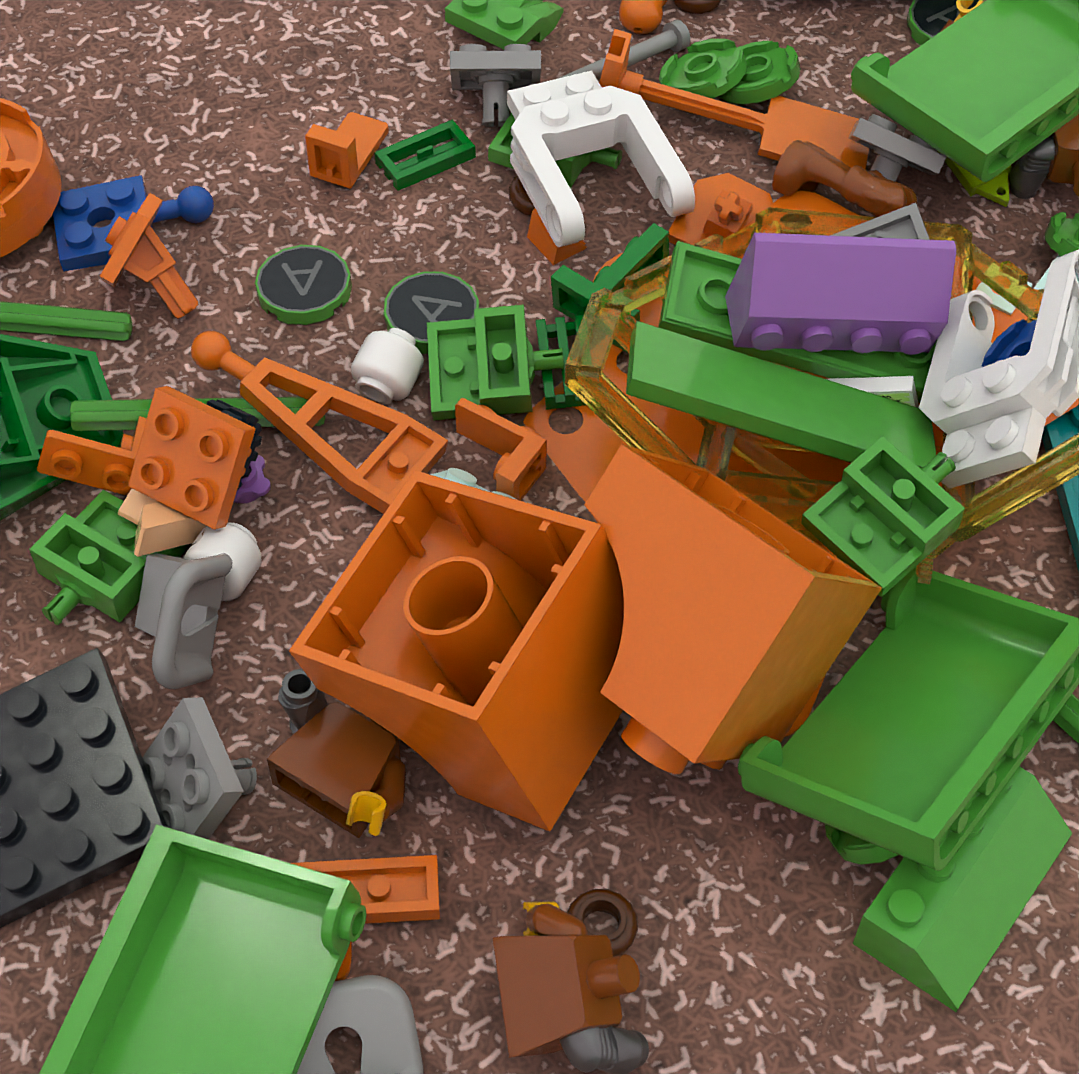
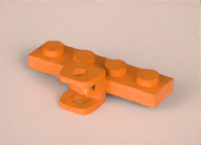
[291,855,440,982]

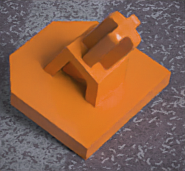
[669,173,781,251]
[100,193,199,319]

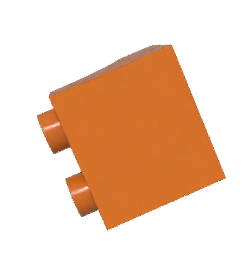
[584,444,882,774]
[289,470,624,832]

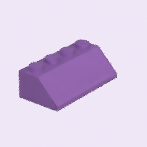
[725,232,956,355]

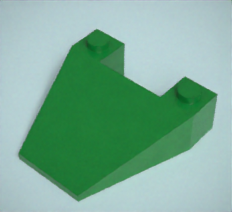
[0,334,124,521]

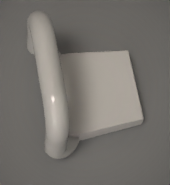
[135,553,232,689]
[297,975,424,1074]

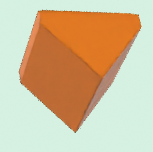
[527,208,587,265]

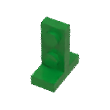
[551,223,669,353]

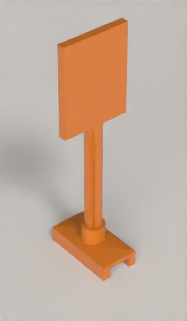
[599,29,869,170]

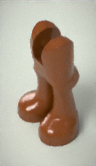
[772,140,917,217]

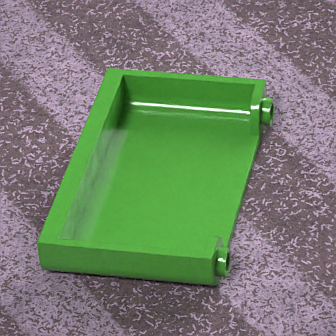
[851,0,1079,182]
[738,566,1079,871]
[39,824,366,1074]

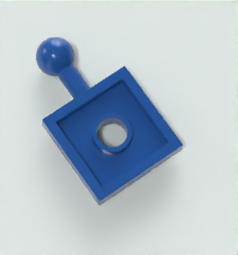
[53,175,214,271]

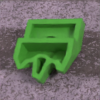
[445,0,564,50]

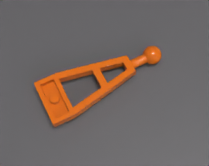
[191,331,448,514]

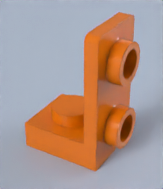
[305,112,389,189]
[455,398,547,501]
[37,416,147,496]

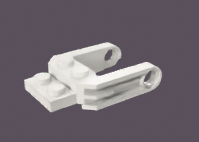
[507,70,695,247]
[919,249,1079,489]

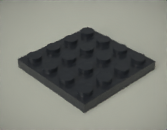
[0,648,168,928]

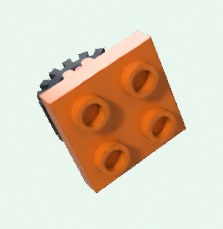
[128,386,262,530]

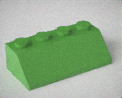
[853,766,1072,1012]

